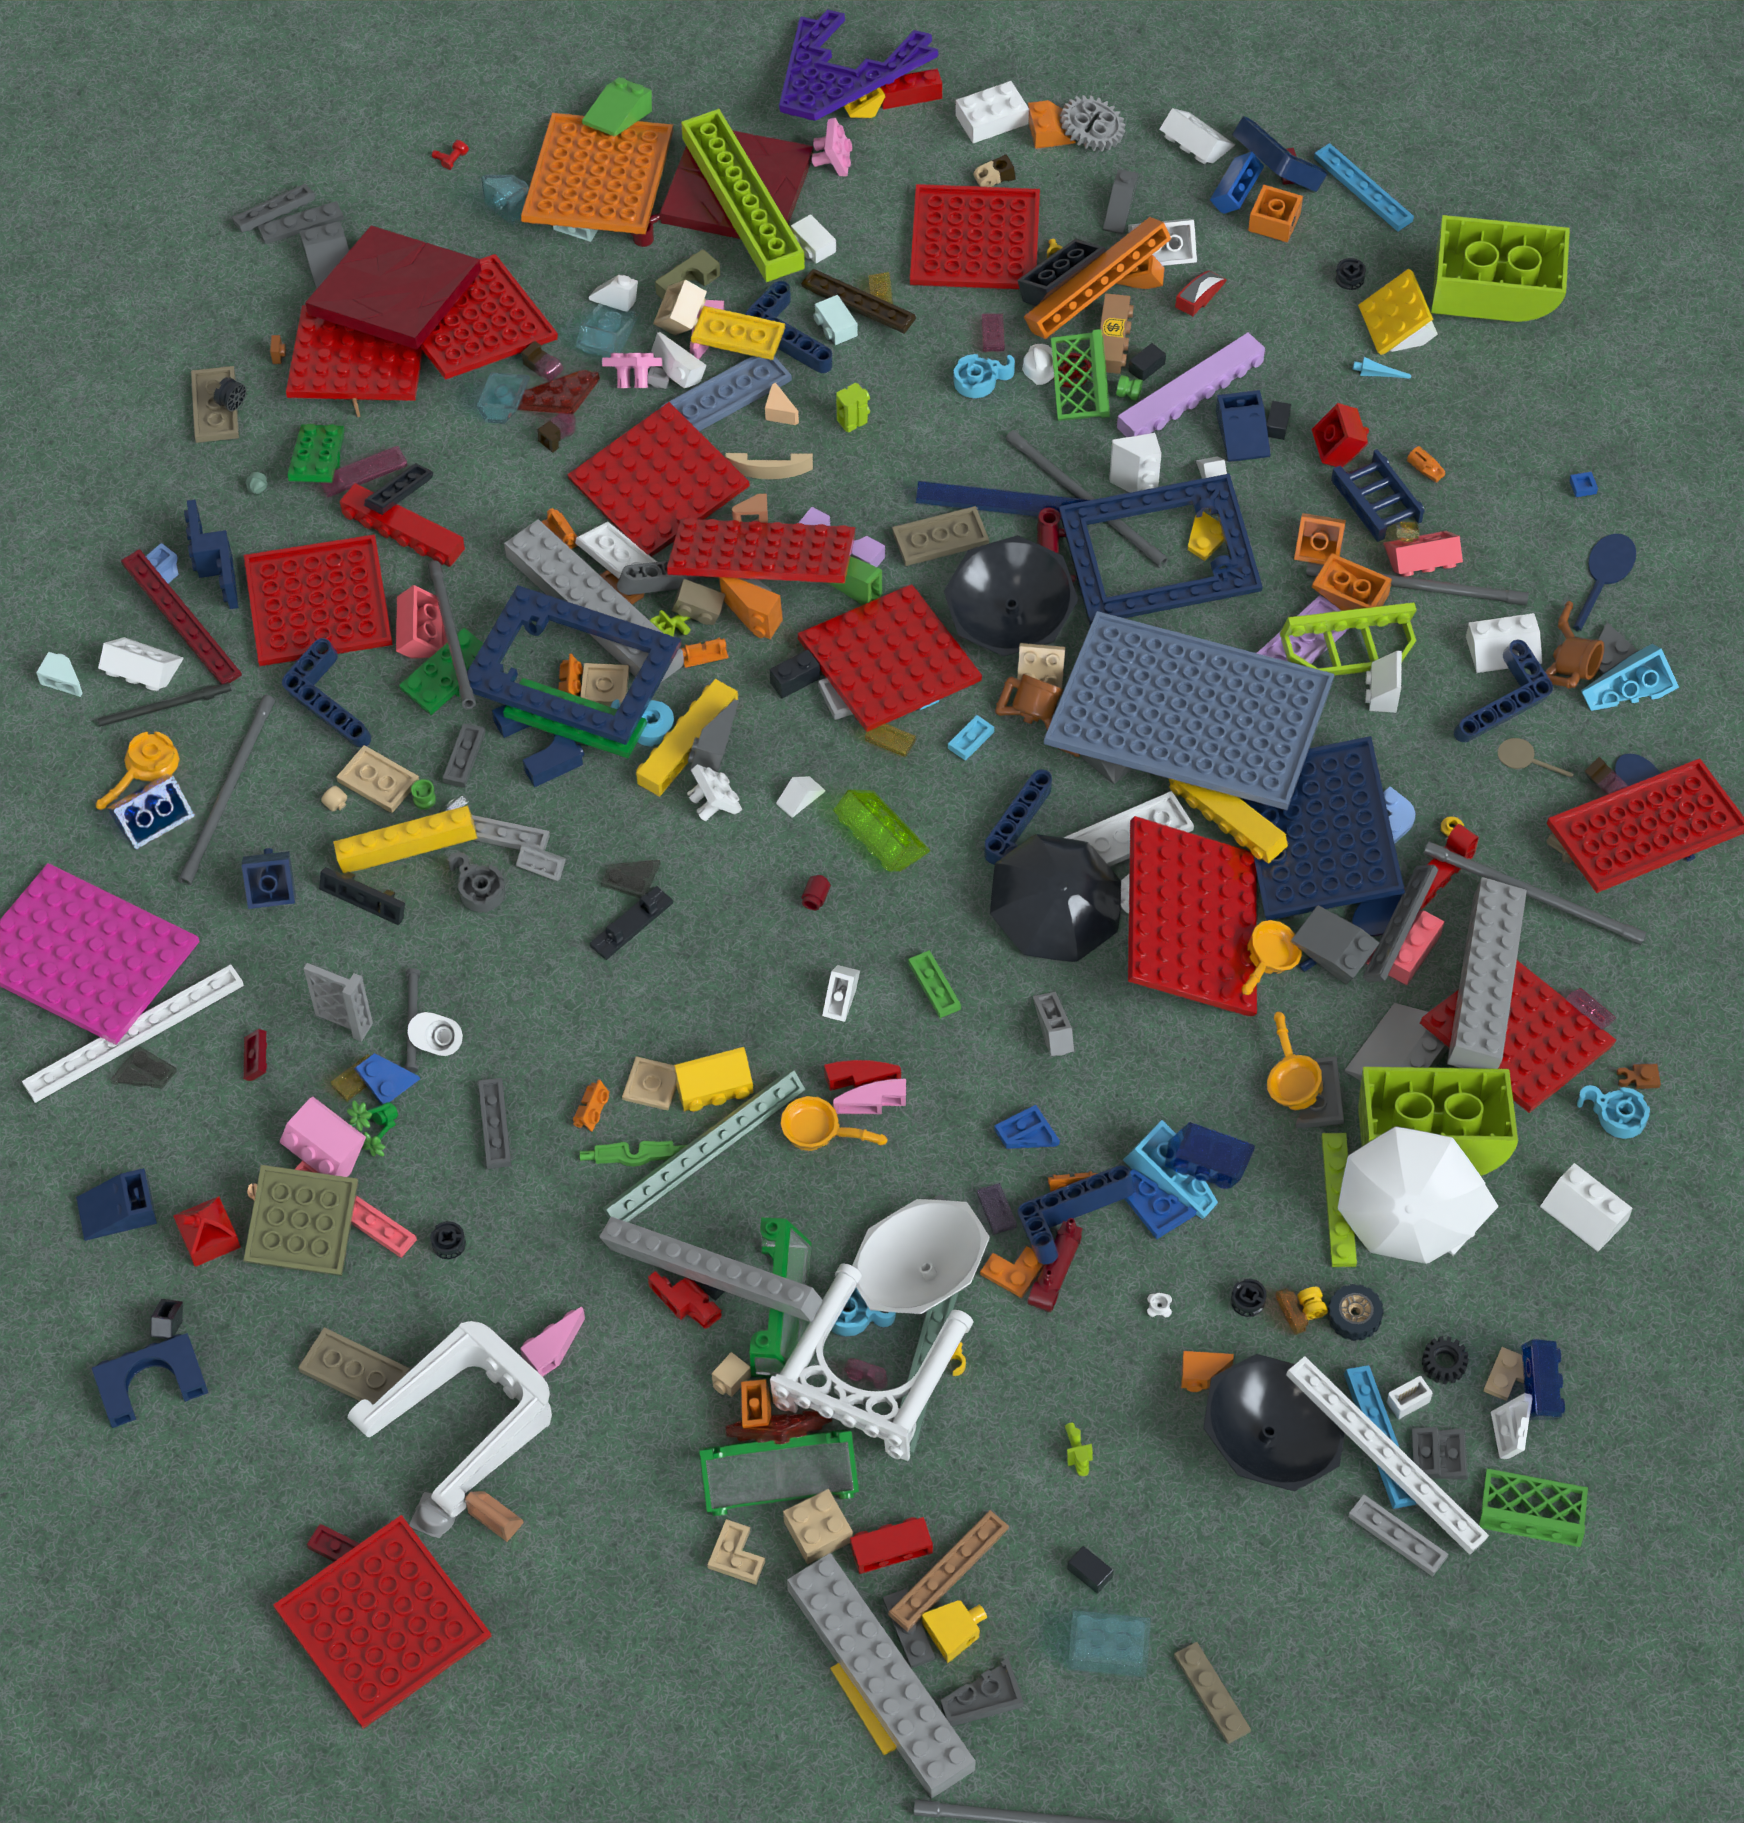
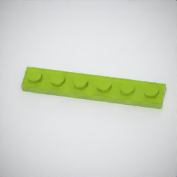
[1321,1133,1357,1267]

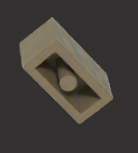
[672,579,725,625]

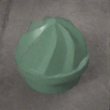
[246,472,268,494]

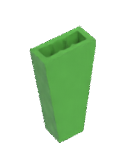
[829,556,882,605]

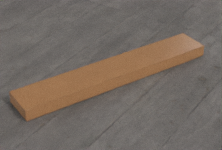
[888,1510,1009,1632]

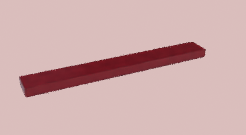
[121,549,242,685]

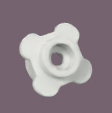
[1147,1293,1172,1317]

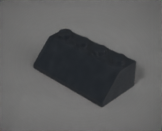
[1017,238,1106,306]

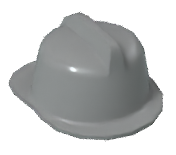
[409,1492,456,1538]

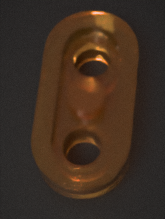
[1276,1288,1308,1335]

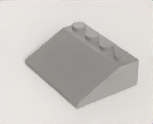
[1345,1003,1449,1081]

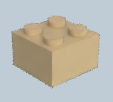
[653,280,707,335]
[783,1489,853,1564]

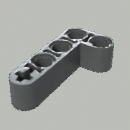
[617,557,698,595]

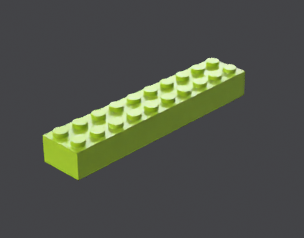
[681,109,805,282]

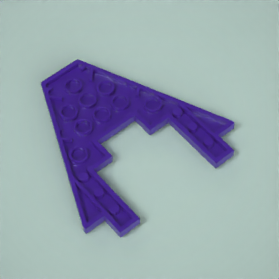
[779,9,938,121]

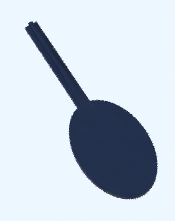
[1573,534,1636,631]
[1615,754,1695,862]
[1299,888,1405,972]

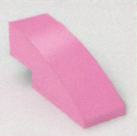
[833,1079,906,1114]

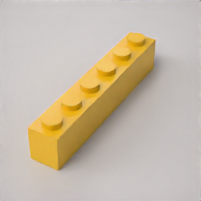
[636,679,738,797]
[1169,778,1288,864]
[333,805,478,873]

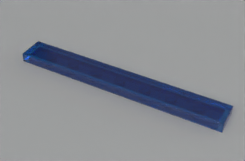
[916,481,1090,519]

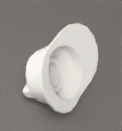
[1022,344,1054,385]
[408,1012,463,1056]

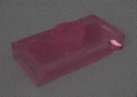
[982,314,1005,352]
[1566,988,1616,1030]

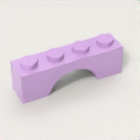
[799,507,885,567]

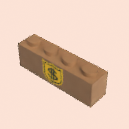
[1100,293,1134,374]

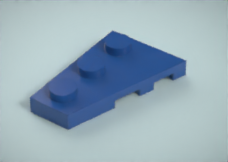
[1125,1169,1197,1240]

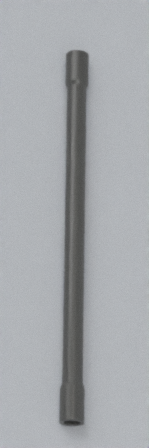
[1006,430,1168,568]
[428,561,476,709]
[1306,562,1529,606]
[178,695,275,885]
[1423,841,1647,945]
[914,1799,1133,1823]

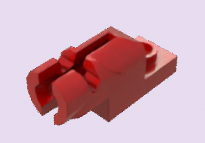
[648,1271,722,1329]

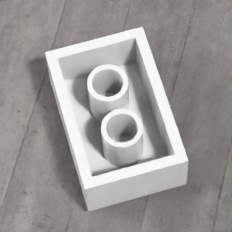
[956,81,1029,143]

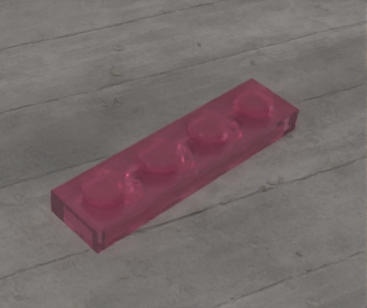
[319,446,407,497]

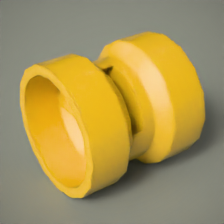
[1297,1287,1328,1320]

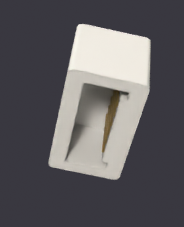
[1387,1376,1432,1419]

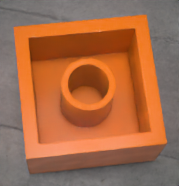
[1248,185,1303,242]

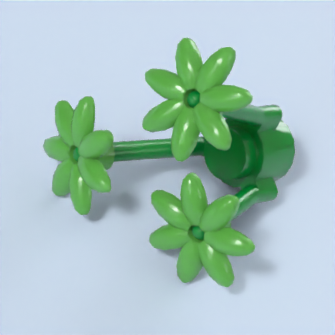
[347,1100,398,1156]

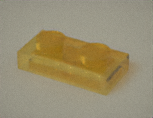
[869,272,893,304]
[1394,522,1419,542]
[865,724,916,757]
[331,1054,370,1102]

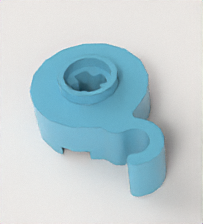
[953,354,1015,398]
[611,699,675,747]
[1577,1085,1650,1139]
[831,1287,896,1337]

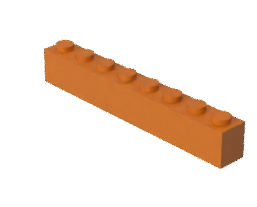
[1024,217,1171,339]

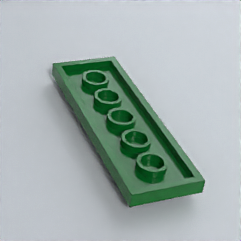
[503,678,647,758]

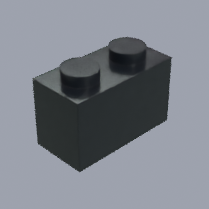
[770,649,820,699]

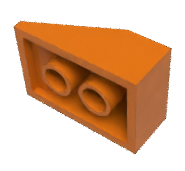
[1312,553,1392,611]
[719,577,783,639]

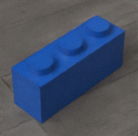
[1210,152,1264,214]

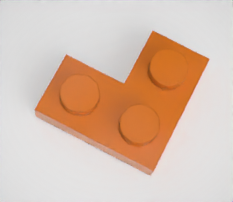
[980,1246,1044,1298]

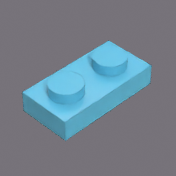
[948,715,994,761]

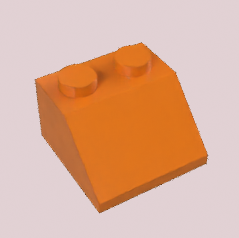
[1028,100,1076,149]
[1294,513,1346,564]

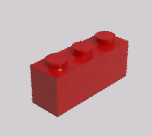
[880,68,942,110]
[850,1517,933,1574]

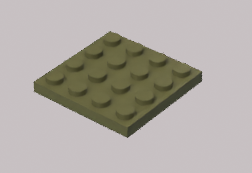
[244,1165,359,1276]

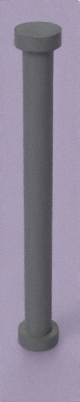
[404,968,420,1073]

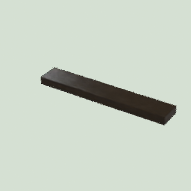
[801,269,916,334]

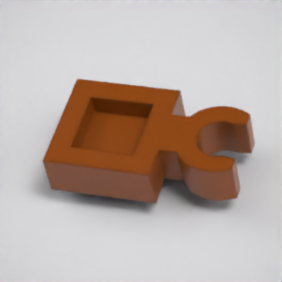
[1616,1064,1661,1089]

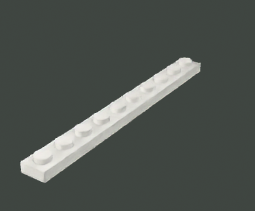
[22,965,244,1103]
[1286,1356,1489,1554]

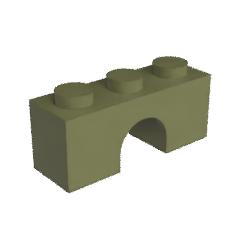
[655,249,720,300]

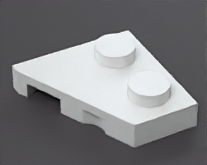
[1491,1393,1532,1459]

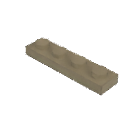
[1174,1642,1251,1744]

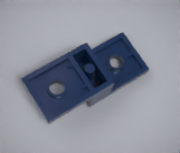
[184,499,239,609]

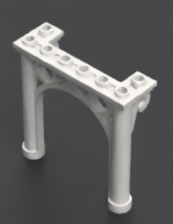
[770,1264,973,1461]

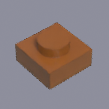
[270,335,286,364]

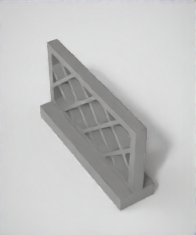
[304,963,373,1042]

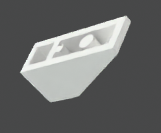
[651,332,706,388]

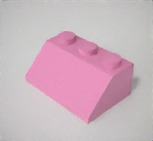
[280,1097,366,1177]

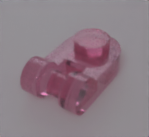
[844,1358,888,1390]

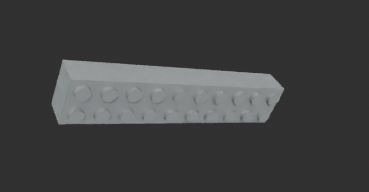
[504,519,684,682]
[1447,877,1527,1069]
[787,1553,976,1799]

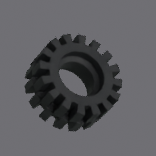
[1422,1336,1469,1384]

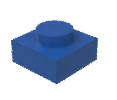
[1569,472,1598,497]

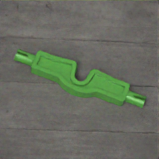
[580,1141,687,1167]

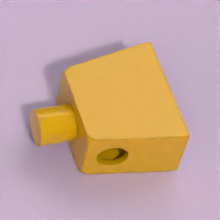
[922,1600,987,1663]

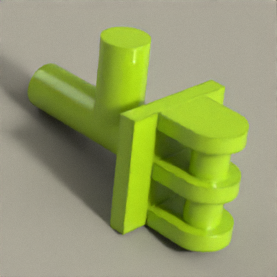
[649,610,691,636]
[1065,1423,1093,1476]

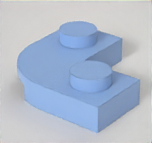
[1383,787,1415,844]

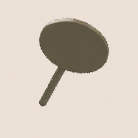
[1498,738,1573,777]

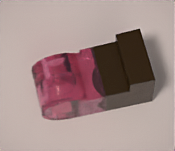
[522,341,563,382]
[537,412,576,453]
[1585,757,1628,794]

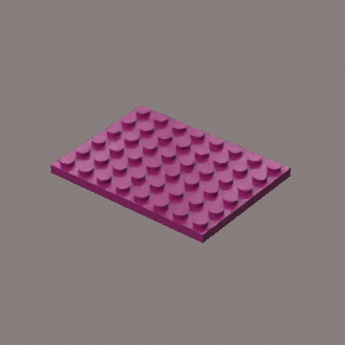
[0,863,200,1045]

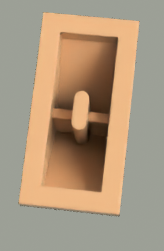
[765,383,799,425]

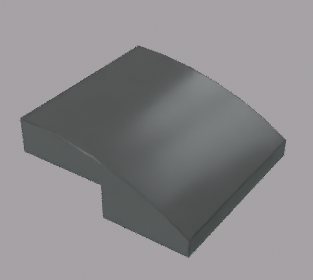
[1412,1427,1468,1479]

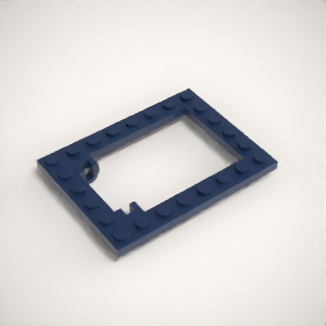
[1059,473,1263,625]
[467,585,681,745]

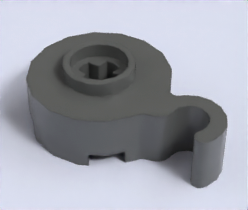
[448,852,506,912]

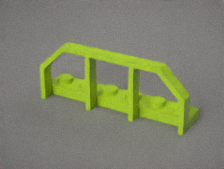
[1280,602,1416,676]

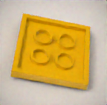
[1358,269,1433,355]

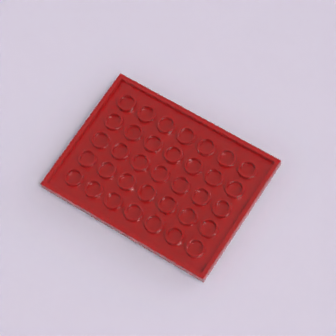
[1128,816,1257,1016]

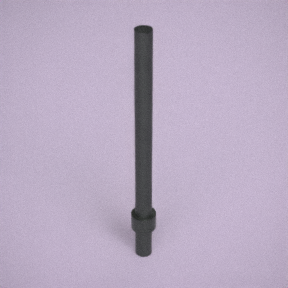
[97,683,232,727]

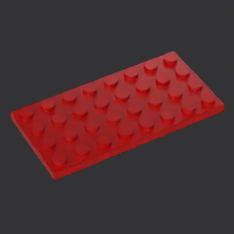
[667,518,855,583]
[1546,758,1744,893]

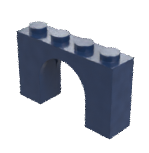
[492,705,584,788]
[92,1333,209,1428]

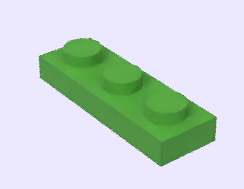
[908,950,961,1018]

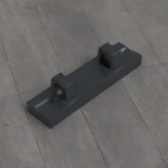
[319,867,405,925]
[590,886,673,960]

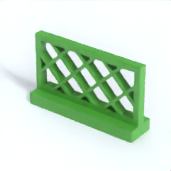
[1051,329,1110,421]
[1479,1468,1588,1547]

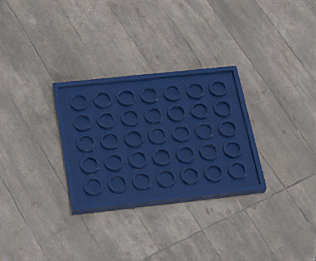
[1243,736,1405,921]

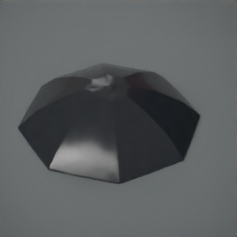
[944,535,1078,656]
[990,834,1121,962]
[1203,1354,1345,1492]

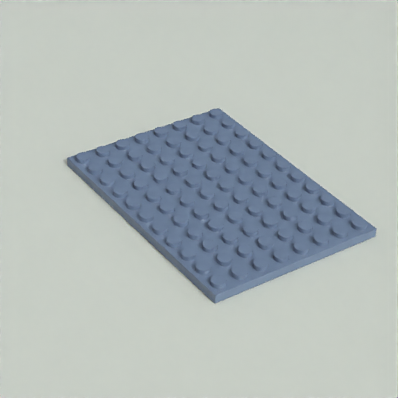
[1044,611,1335,810]

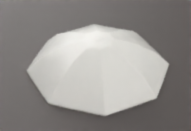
[1338,1127,1485,1264]
[852,1199,990,1314]

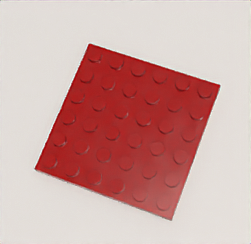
[910,184,1040,289]
[420,254,558,380]
[286,305,423,401]
[567,402,750,557]
[244,534,393,666]
[797,584,982,732]
[1420,960,1616,1113]
[273,1515,491,1729]

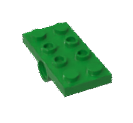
[288,424,345,483]
[399,628,483,715]

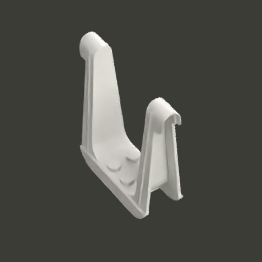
[348,1321,552,1517]

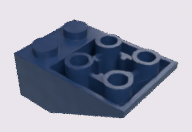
[1216,390,1271,462]
[76,1168,157,1241]

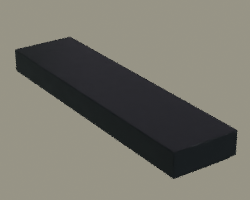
[364,463,433,515]

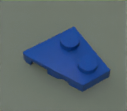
[354,1053,420,1105]
[994,1105,1060,1149]

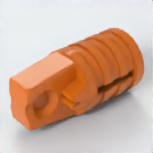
[1407,446,1445,483]

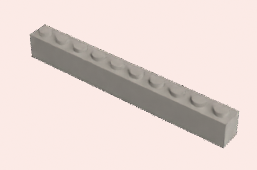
[600,1216,823,1322]

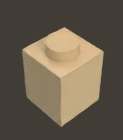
[712,1352,751,1397]

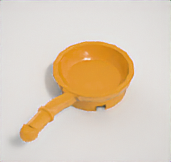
[96,732,179,810]
[1242,920,1302,995]
[1267,1012,1323,1110]
[781,1096,887,1151]

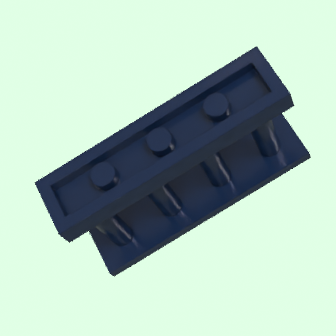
[1331,449,1424,542]

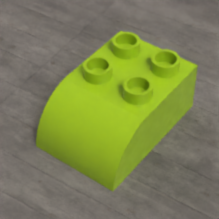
[1431,215,1570,322]
[1358,1067,1518,1176]

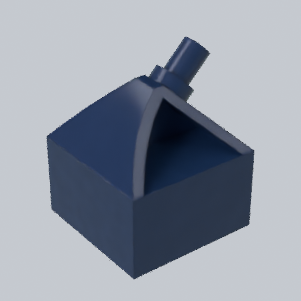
[241,848,296,909]

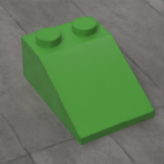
[582,77,652,137]

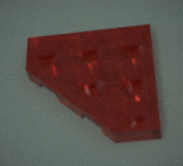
[515,370,600,414]
[725,1410,832,1444]

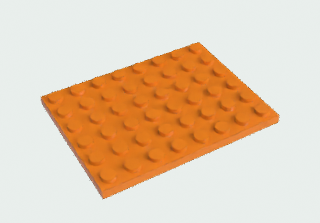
[521,113,673,234]

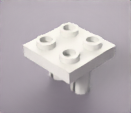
[687,764,742,821]

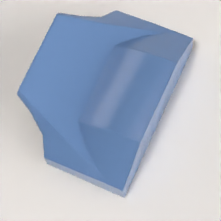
[146,543,179,583]

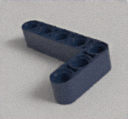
[1232,116,1328,192]
[746,281,832,373]
[282,638,372,748]
[1454,639,1553,742]
[984,769,1052,865]
[1017,1165,1135,1264]

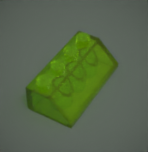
[833,790,931,872]

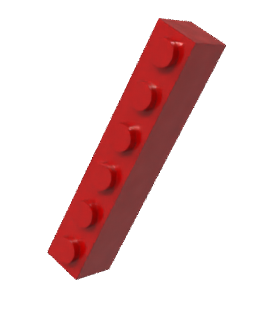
[340,483,465,567]

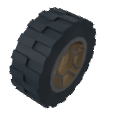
[1327,1284,1384,1341]

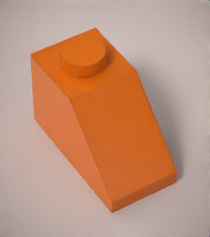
[1116,255,1164,289]
[1181,1351,1234,1392]
[741,1379,771,1428]

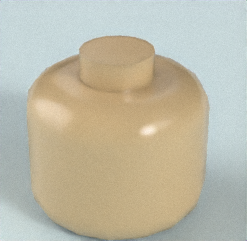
[321,786,347,811]

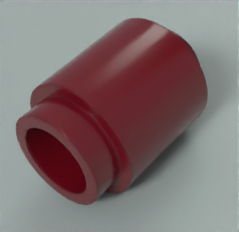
[802,875,831,911]

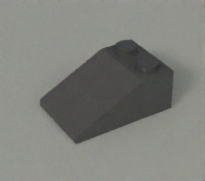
[299,221,349,289]
[688,699,739,772]
[1290,905,1380,984]

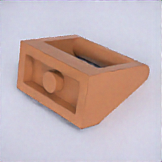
[732,494,768,523]
[465,1491,524,1542]

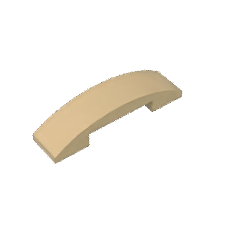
[726,453,813,479]

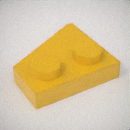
[1187,512,1225,561]

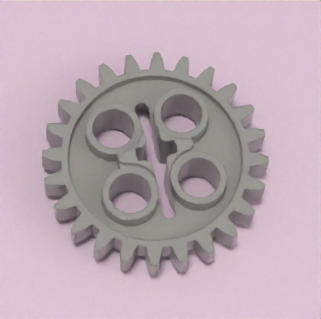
[1060,95,1126,151]

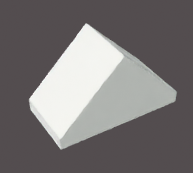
[1196,457,1227,479]
[776,776,825,818]

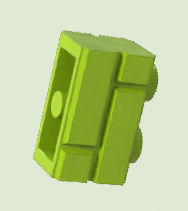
[836,383,870,433]

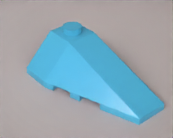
[1581,644,1679,711]
[1123,1120,1218,1219]

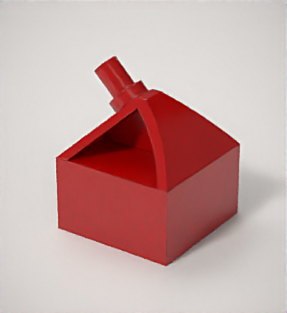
[1311,403,1369,467]
[173,1196,241,1267]

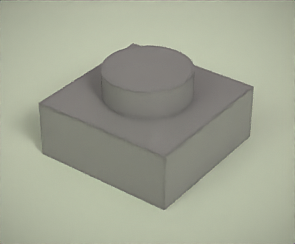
[647,366,670,389]

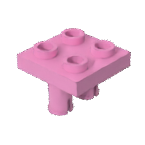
[812,118,852,176]
[602,353,662,388]

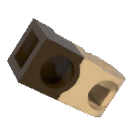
[973,154,1016,187]

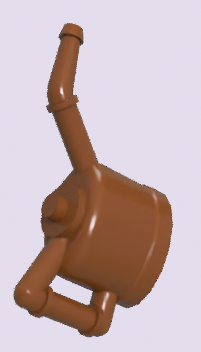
[1545,601,1604,689]
[995,674,1081,758]

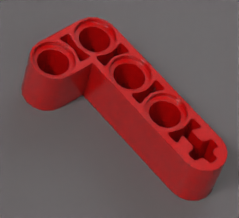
[1420,824,1479,910]

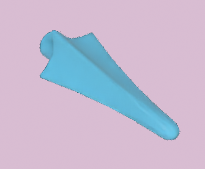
[1353,357,1411,379]

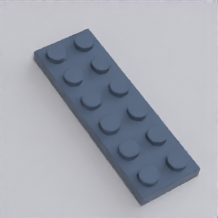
[661,356,792,431]

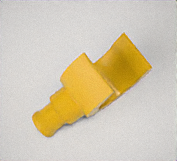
[1047,239,1063,259]
[950,1342,966,1376]

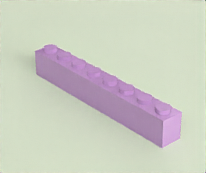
[1117,333,1265,437]

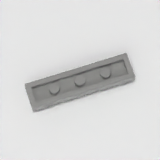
[472,815,550,850]
[1348,1495,1448,1577]

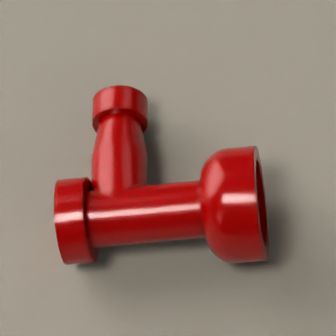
[432,140,469,170]

